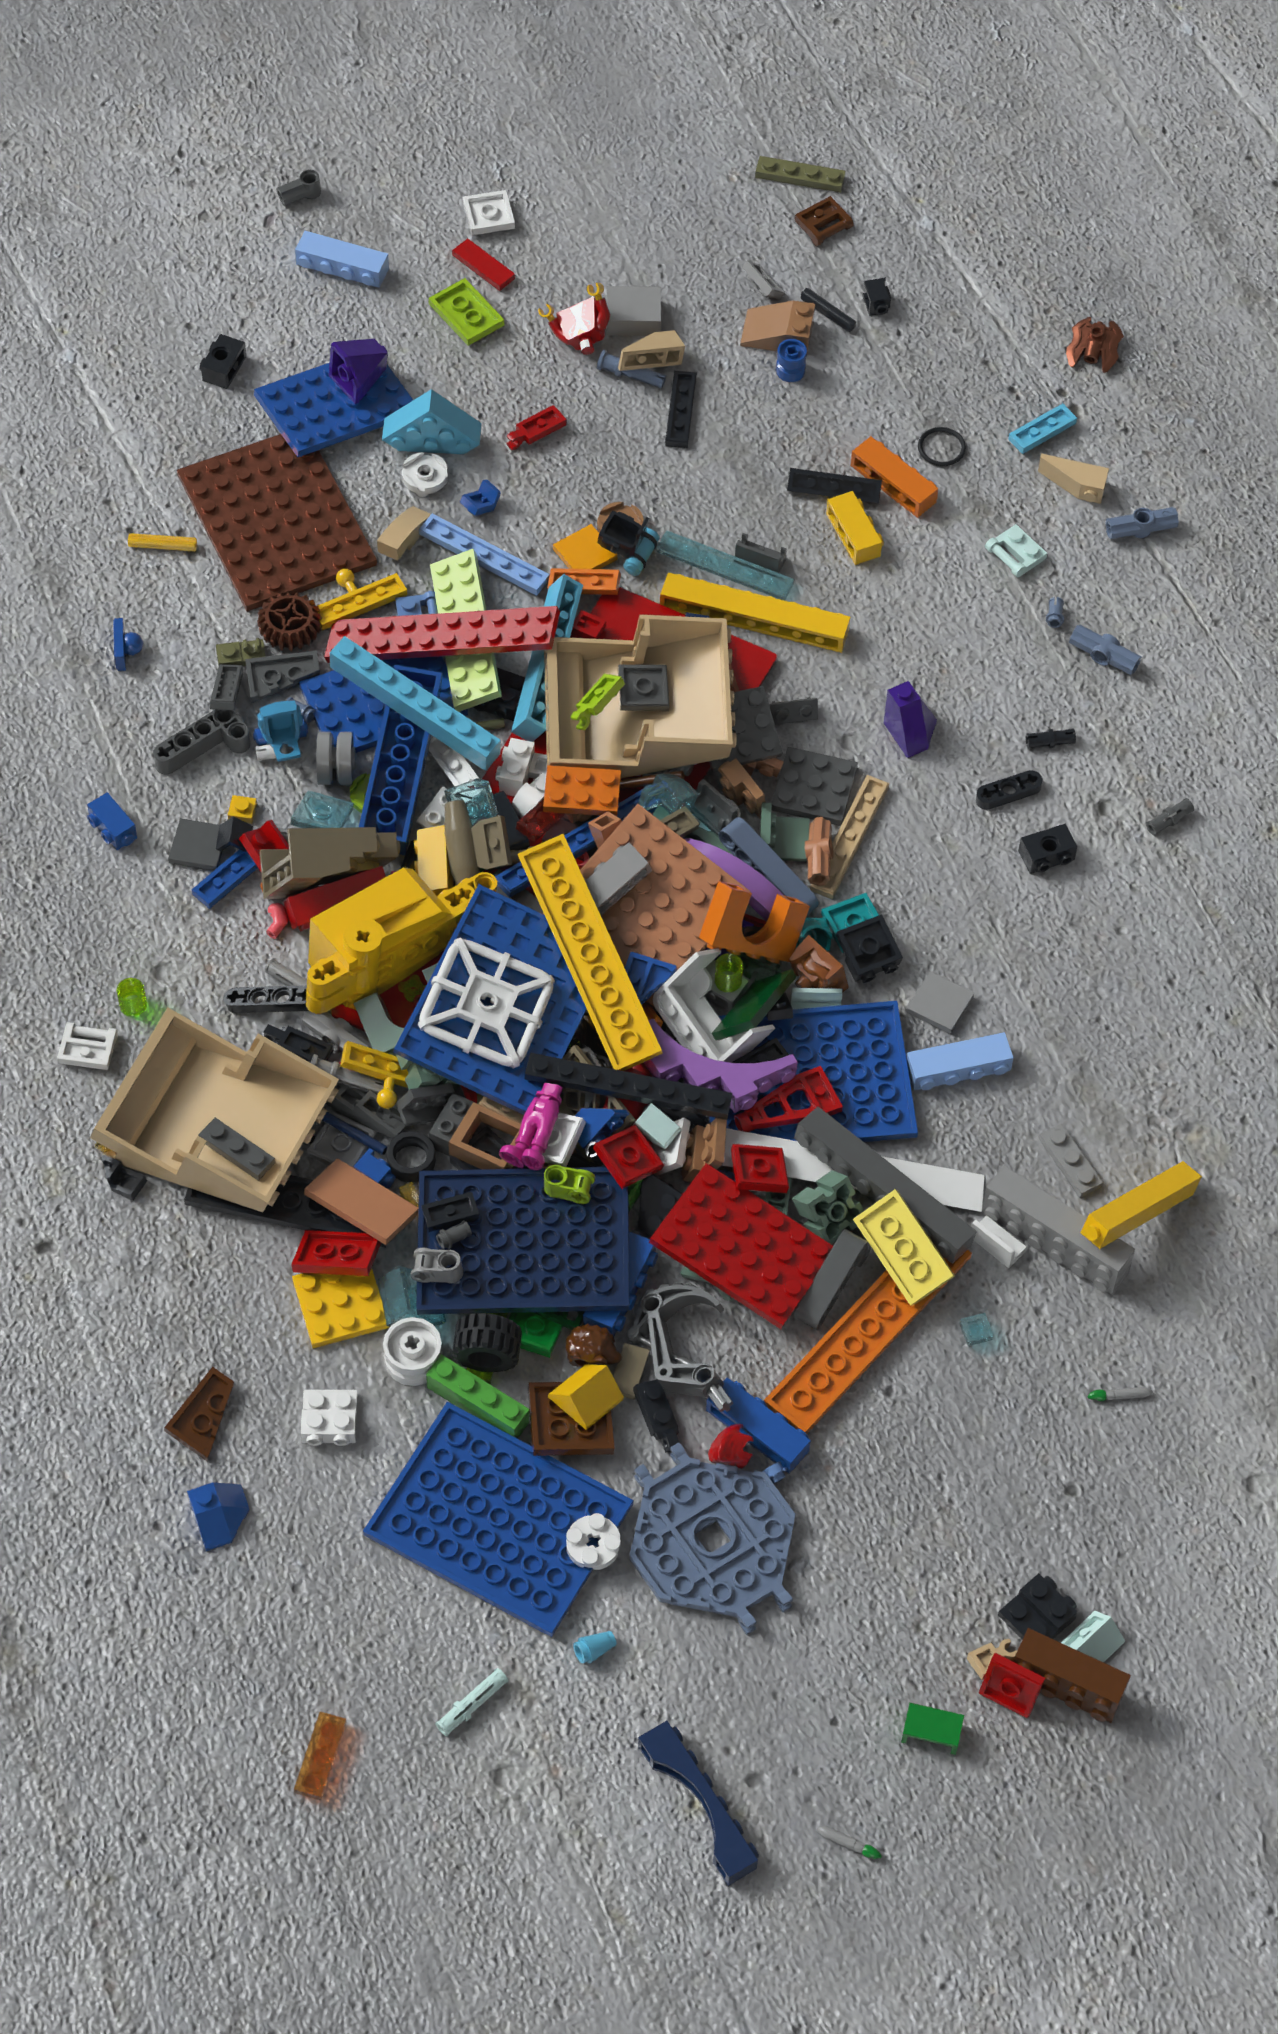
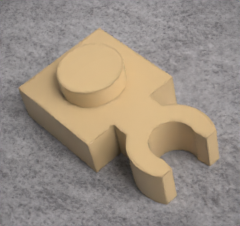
[967,1639,1017,1680]

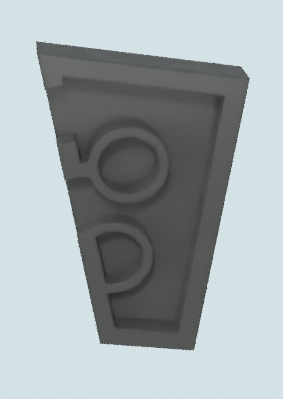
[245,650,320,703]

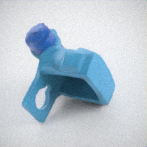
[253,701,308,762]

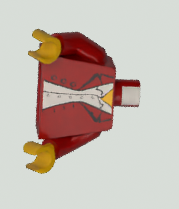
[538,283,610,355]

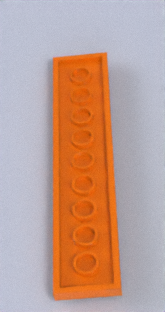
[764,1250,972,1434]

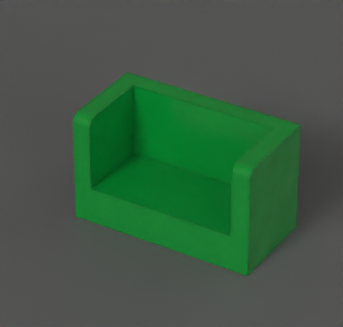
[901,1702,964,1755]

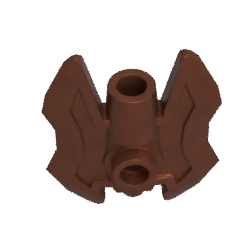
[1066,317,1124,373]

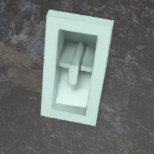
[632,1103,681,1149]

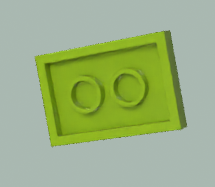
[428,278,505,346]

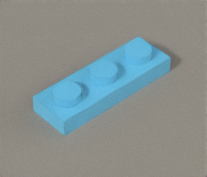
[1008,404,1077,454]

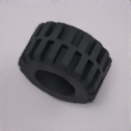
[452,1313,522,1372]

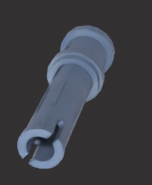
[597,350,666,389]

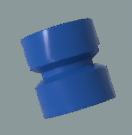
[776,339,807,382]

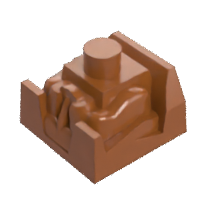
[789,935,849,993]

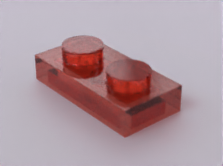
[516,799,565,842]

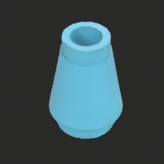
[573,1631,617,1664]

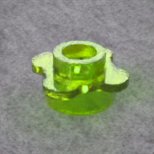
[398,975,426,1002]

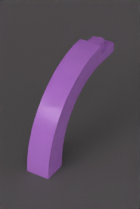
[683,838,783,922]

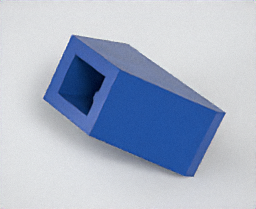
[575,1108,629,1149]

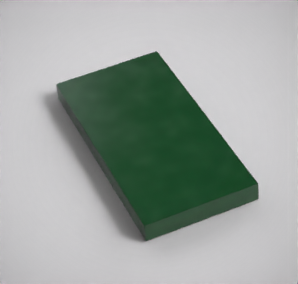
[711,969,796,1041]

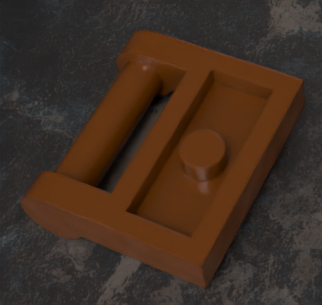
[795,196,854,246]

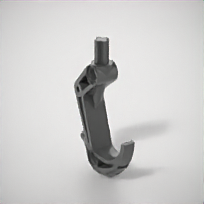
[627,1283,733,1412]

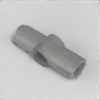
[302,1011,373,1052]

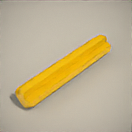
[128,533,197,551]

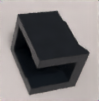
[862,277,891,316]

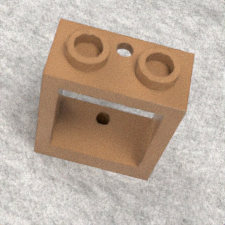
[449,1102,521,1170]

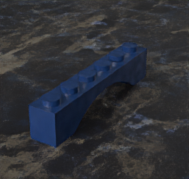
[638,1720,759,1886]

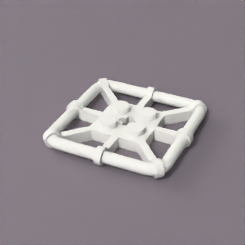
[418,937,555,1068]

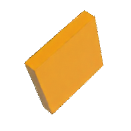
[553,524,618,569]

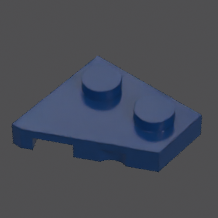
[625,952,677,1005]

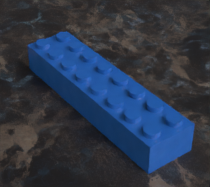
[359,665,442,855]

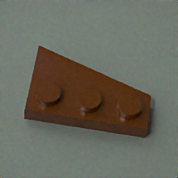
[164,1366,234,1461]

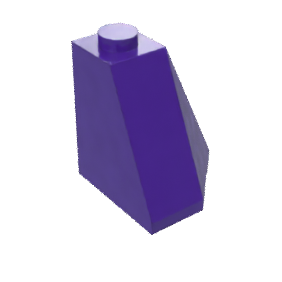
[329,339,388,404]
[883,681,937,758]

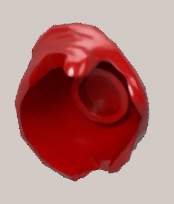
[708,1424,754,1468]

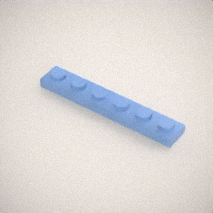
[419,513,550,596]

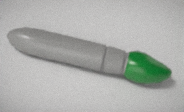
[1087,1387,1152,1402]
[817,1826,882,1859]

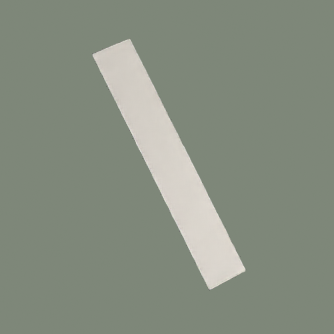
[722,1128,984,1212]

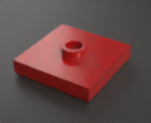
[593,1124,665,1189]
[731,1144,789,1193]
[979,1653,1045,1718]

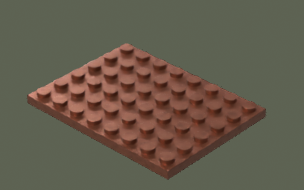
[177,434,377,612]

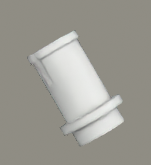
[256,744,287,761]

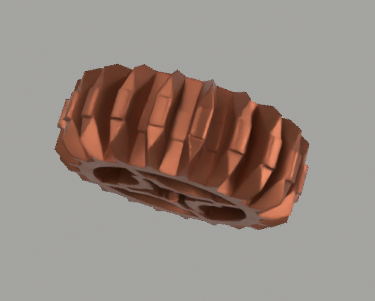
[257,591,322,652]

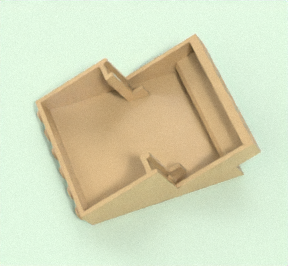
[544,615,737,779]
[90,1008,339,1212]

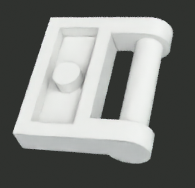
[57,1022,118,1070]

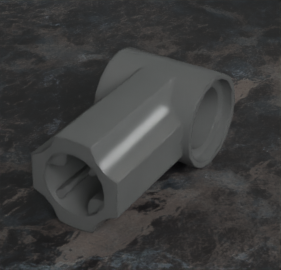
[276,169,321,206]

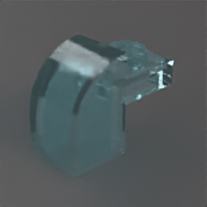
[638,774,698,814]

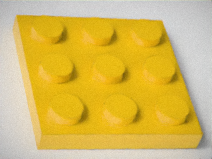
[292,1269,389,1349]

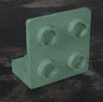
[760,802,810,862]

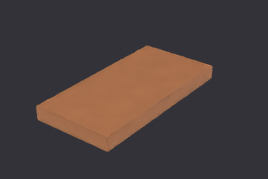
[304,1158,419,1245]

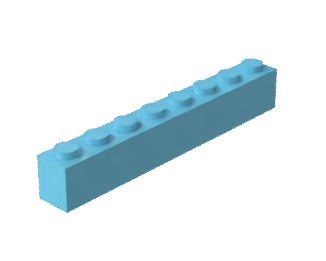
[511,574,583,742]
[330,636,501,771]

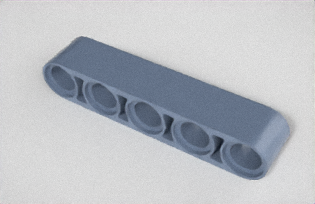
[718,817,819,915]

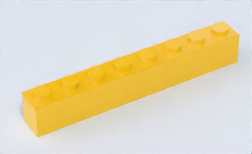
[660,572,851,653]

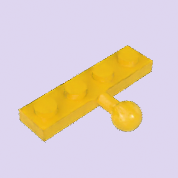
[318,569,408,631]
[340,1041,409,1109]

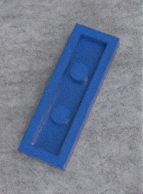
[192,849,258,909]

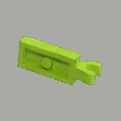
[570,674,625,730]

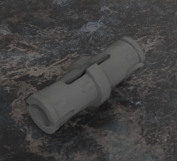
[1146,798,1194,835]

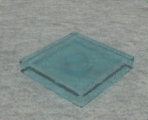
[290,791,354,828]

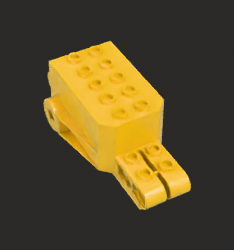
[306,867,497,1014]

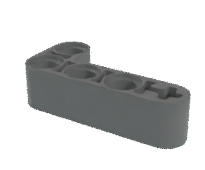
[153,709,250,775]
[794,1229,871,1330]

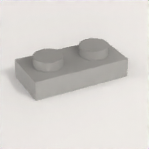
[742,260,785,300]

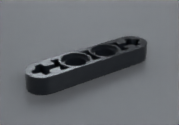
[223,985,309,1013]

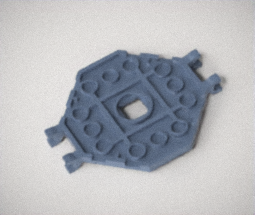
[629,1442,796,1635]

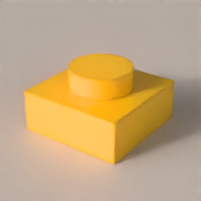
[227,795,257,824]

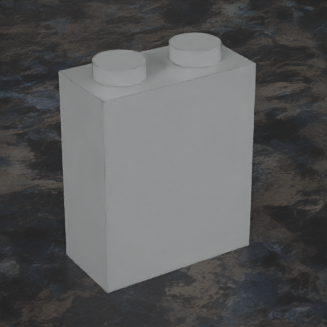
[602,286,661,336]

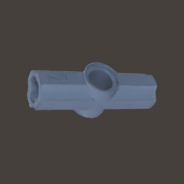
[1105,507,1179,539]
[1069,625,1142,675]

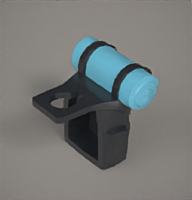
[597,511,660,576]

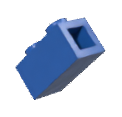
[87,792,137,850]

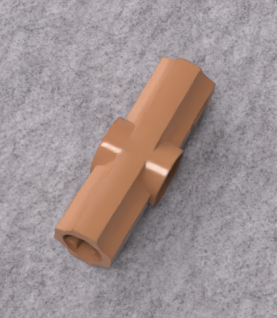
[805,817,834,886]

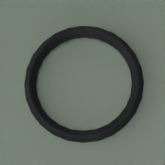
[918,427,966,466]

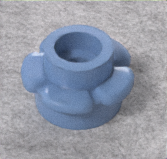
[762,1461,787,1484]

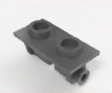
[769,697,818,725]

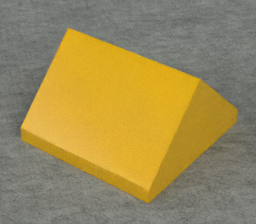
[548,1364,624,1430]

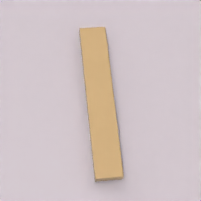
[810,775,889,900]

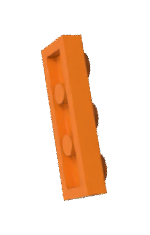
[547,568,621,595]

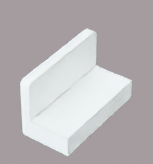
[971,1215,1026,1268]

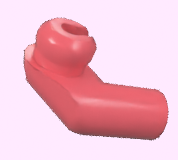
[266,902,288,939]

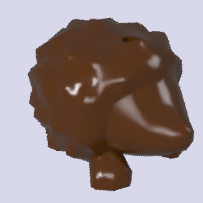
[565,1323,622,1367]

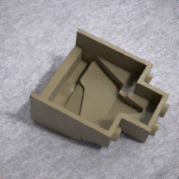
[260,827,400,899]

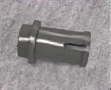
[436,1221,472,1249]

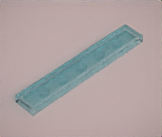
[657,530,794,601]

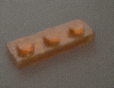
[294,1712,347,1800]

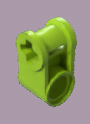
[544,1165,596,1204]

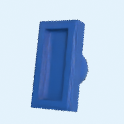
[113,618,143,671]

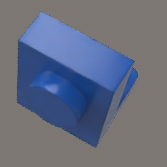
[460,479,501,516]

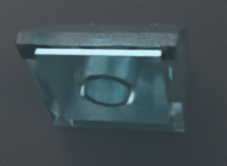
[378,1266,446,1327]

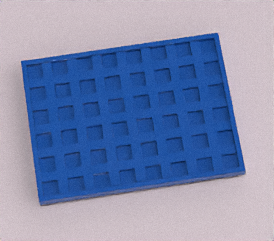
[393,884,587,1115]

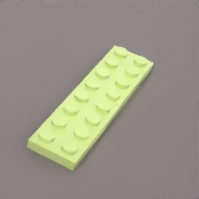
[430,549,502,712]

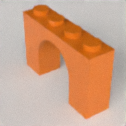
[699,881,810,963]

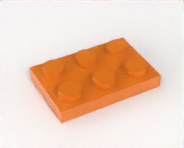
[543,765,621,816]

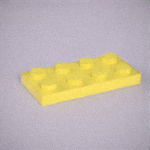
[853,1189,955,1306]

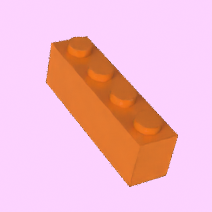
[850,436,938,518]

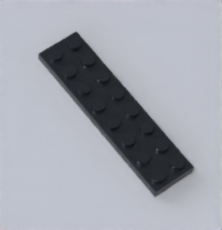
[184,1175,387,1248]

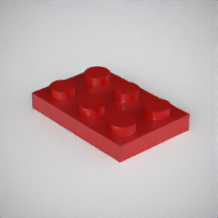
[291,1230,382,1276]

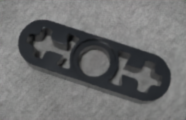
[975,770,1043,810]

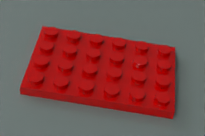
[649,1163,833,1329]

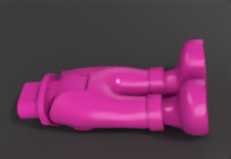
[499,1083,563,1170]

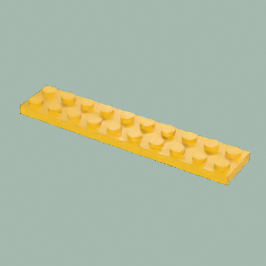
[517,834,663,1071]

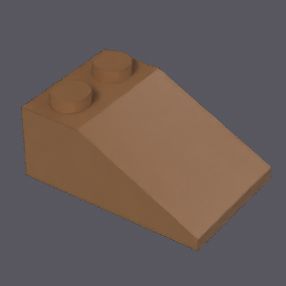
[740,300,815,353]

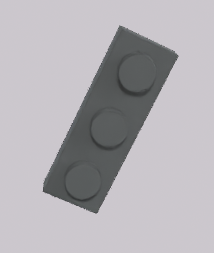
[198,1117,275,1181]

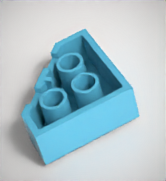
[382,389,482,454]

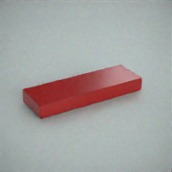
[452,238,515,291]

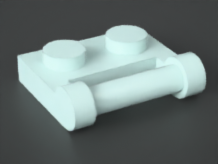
[985,524,1047,578]

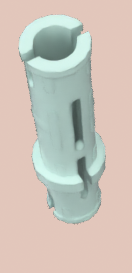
[435,1668,508,1736]

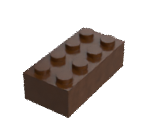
[1013,1628,1131,1723]

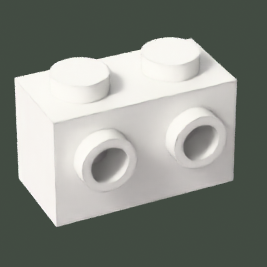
[496,738,535,796]

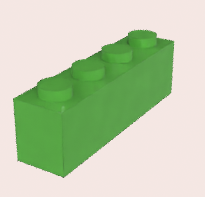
[426,1354,530,1439]

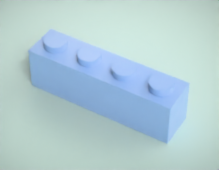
[295,231,389,288]
[906,1032,1013,1091]

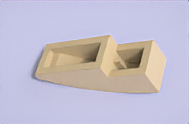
[377,506,431,561]

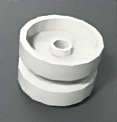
[383,1317,442,1386]

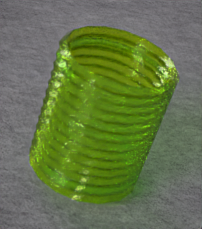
[714,953,743,993]
[116,978,147,1017]

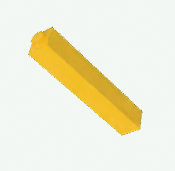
[1080,1161,1202,1249]

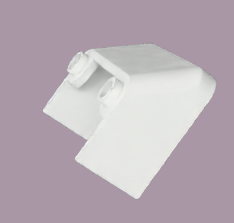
[653,948,775,1063]

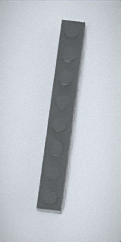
[794,1107,977,1264]

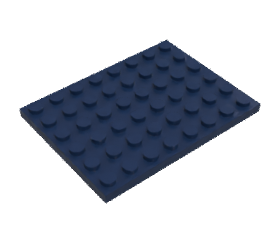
[416,1167,629,1315]

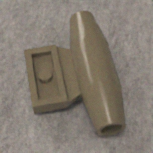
[444,800,512,886]

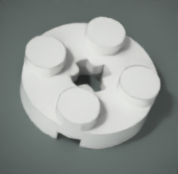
[402,452,448,497]
[566,1513,620,1570]

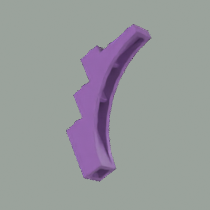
[643,1019,797,1113]

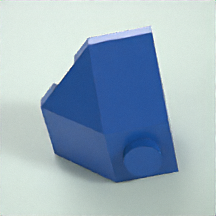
[187,1482,250,1551]

